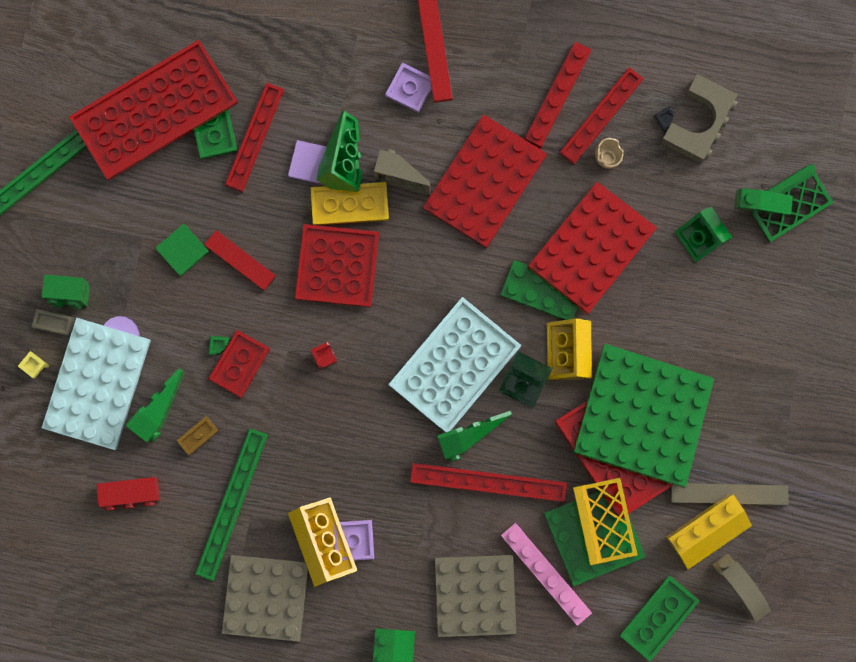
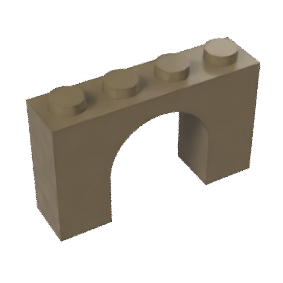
[661,74,738,164]

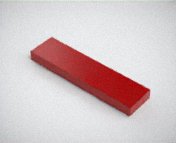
[204,230,276,291]

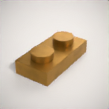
[177,416,219,456]

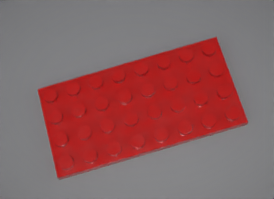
[69,40,238,181]

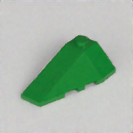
[316,111,362,192]
[125,368,185,444]
[437,411,512,462]

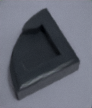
[654,106,673,132]

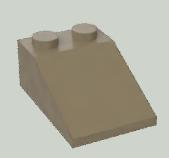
[374,149,430,195]

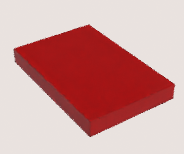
[208,330,270,399]

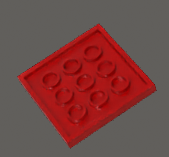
[295,224,379,308]

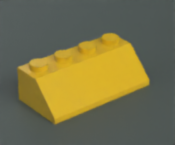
[666,493,752,570]
[288,497,357,587]

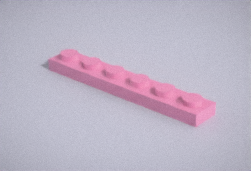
[501,523,592,626]

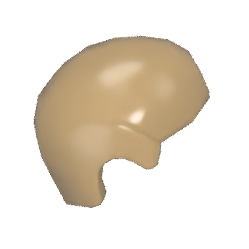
[595,138,624,169]

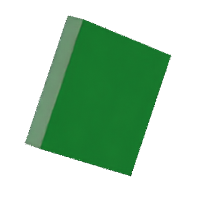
[155,224,209,277]

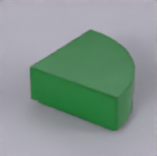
[209,336,230,356]

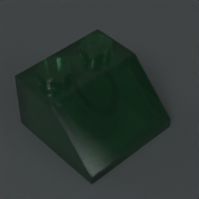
[499,351,553,408]

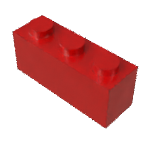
[97,477,160,511]

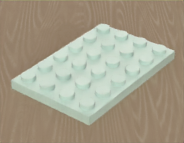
[389,297,522,433]
[42,318,151,450]

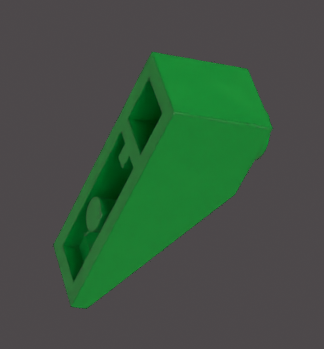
[734,188,793,215]

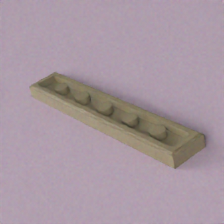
[671,483,788,505]

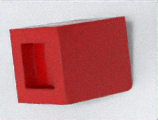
[311,342,337,370]

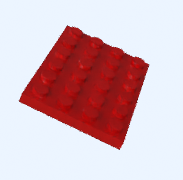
[423,115,547,249]
[527,182,657,315]
[554,401,673,519]

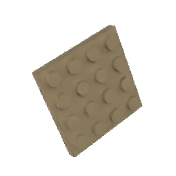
[222,555,308,642]
[435,555,517,637]

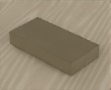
[32,309,74,336]

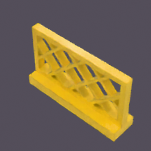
[573,478,637,565]

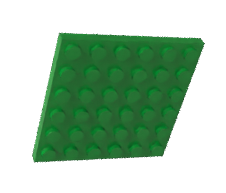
[573,344,714,488]

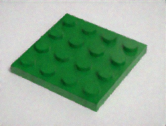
[544,491,646,586]

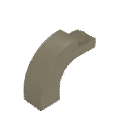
[712,554,771,623]

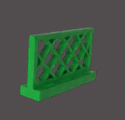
[750,163,834,242]

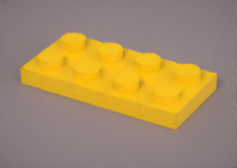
[311,182,389,226]

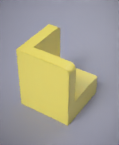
[18,351,49,379]

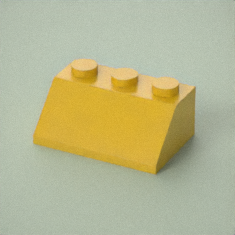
[547,319,592,380]

